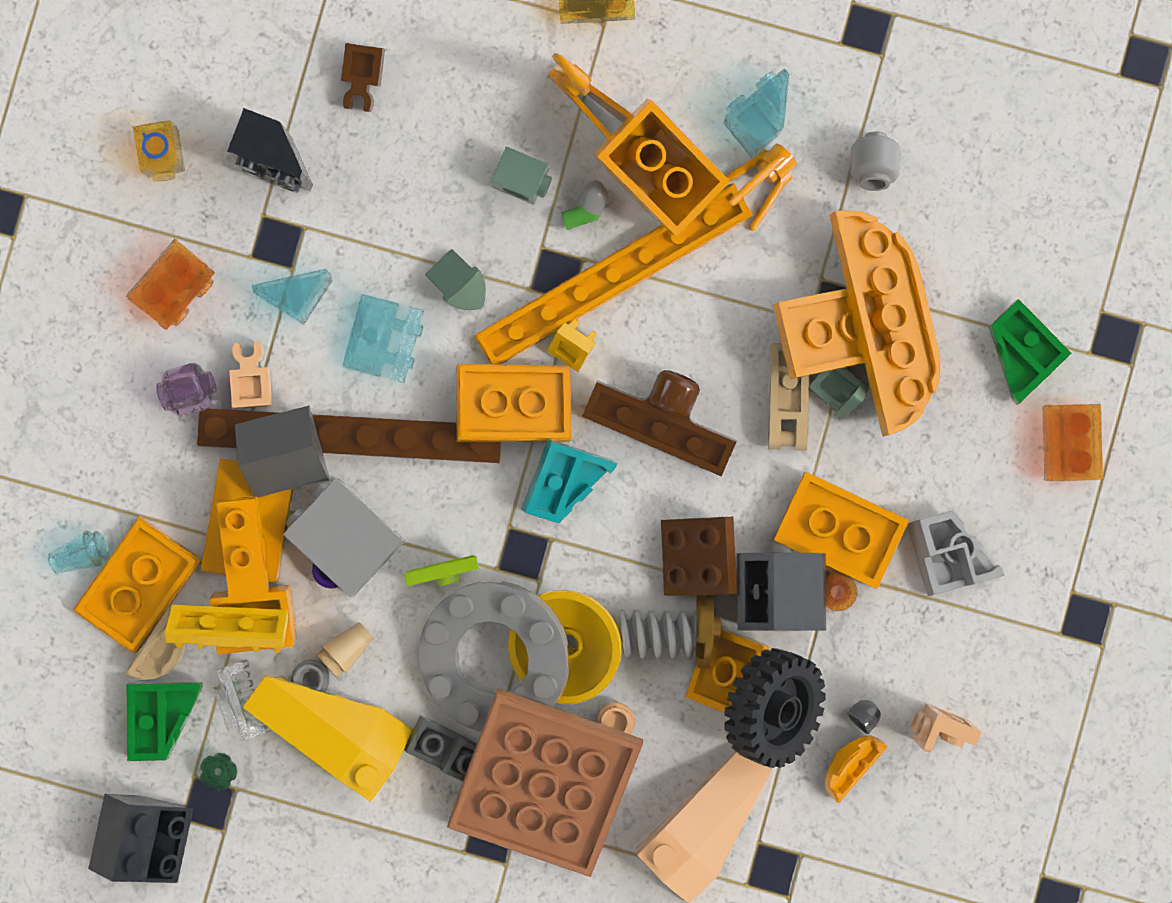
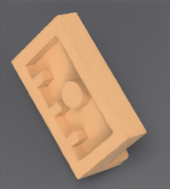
[910,703,982,753]

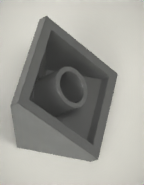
[235,405,330,498]

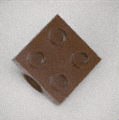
[661,516,737,596]

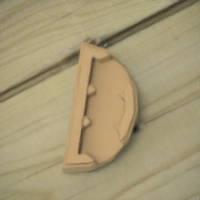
[124,610,186,680]

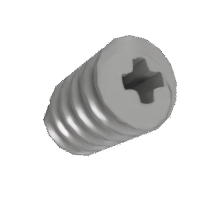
[619,609,697,660]

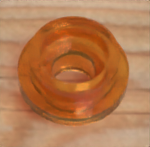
[826,573,857,611]

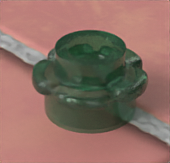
[200,753,238,791]

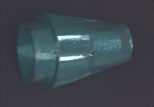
[48,531,109,574]

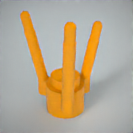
[726,143,797,231]

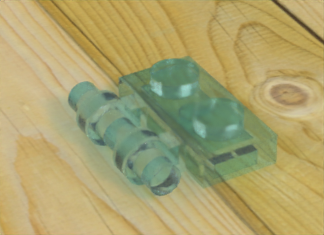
[342,294,424,383]

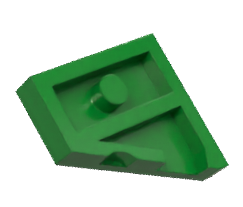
[989,299,1072,405]
[126,682,203,761]

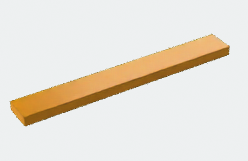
[474,183,753,365]

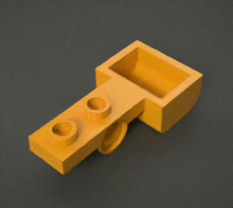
[210,496,296,655]

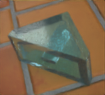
[252,269,333,325]

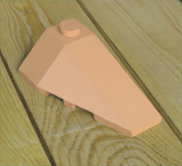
[636,752,772,903]

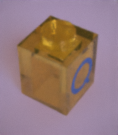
[133,120,185,182]

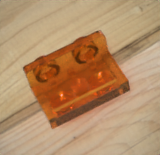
[126,238,215,330]

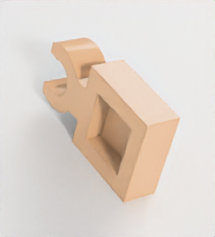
[229,341,272,409]

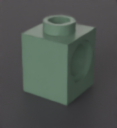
[491,146,552,205]

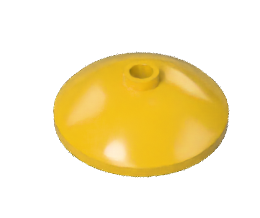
[508,590,622,704]

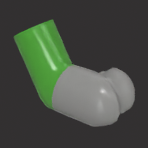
[561,180,608,230]

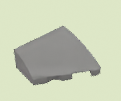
[907,511,1005,596]

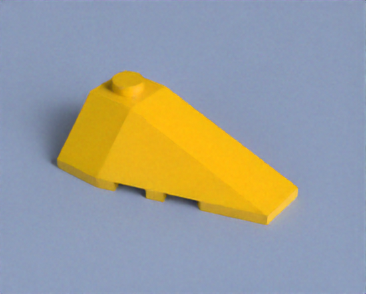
[243,675,413,802]

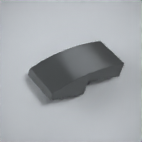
[404,715,476,782]

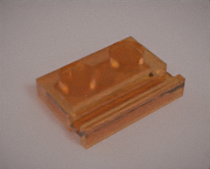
[1042,404,1103,481]

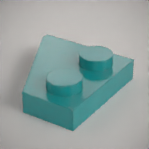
[521,439,617,524]

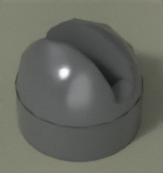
[847,700,881,734]

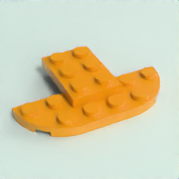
[773,210,940,437]

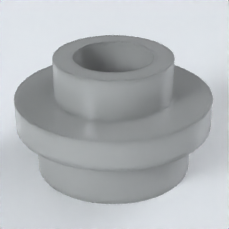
[291,660,330,692]

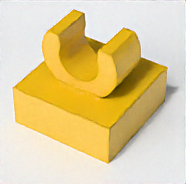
[547,320,596,372]

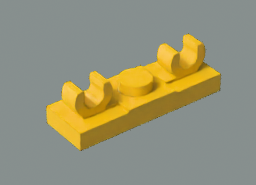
[165,604,289,653]

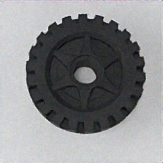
[724,648,826,768]

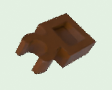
[341,43,385,112]

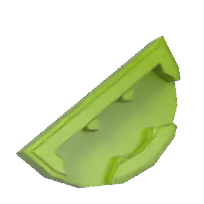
[404,555,480,587]

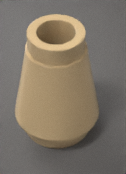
[317,622,374,678]

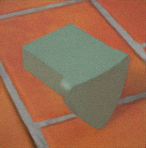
[425,249,486,310]
[809,368,869,420]

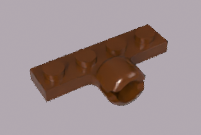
[582,370,737,477]

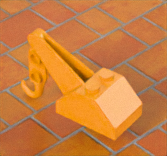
[547,53,730,237]

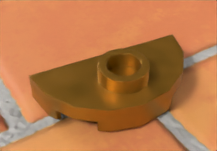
[695,595,721,669]

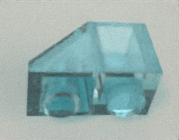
[723,68,790,158]

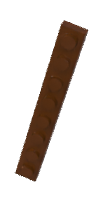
[197,408,501,464]

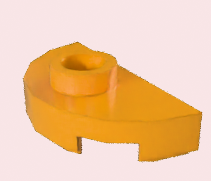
[825,735,888,803]

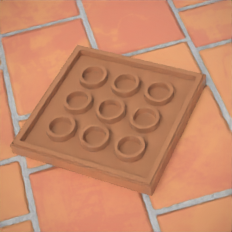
[447,688,643,877]

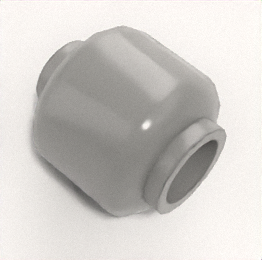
[850,131,900,191]

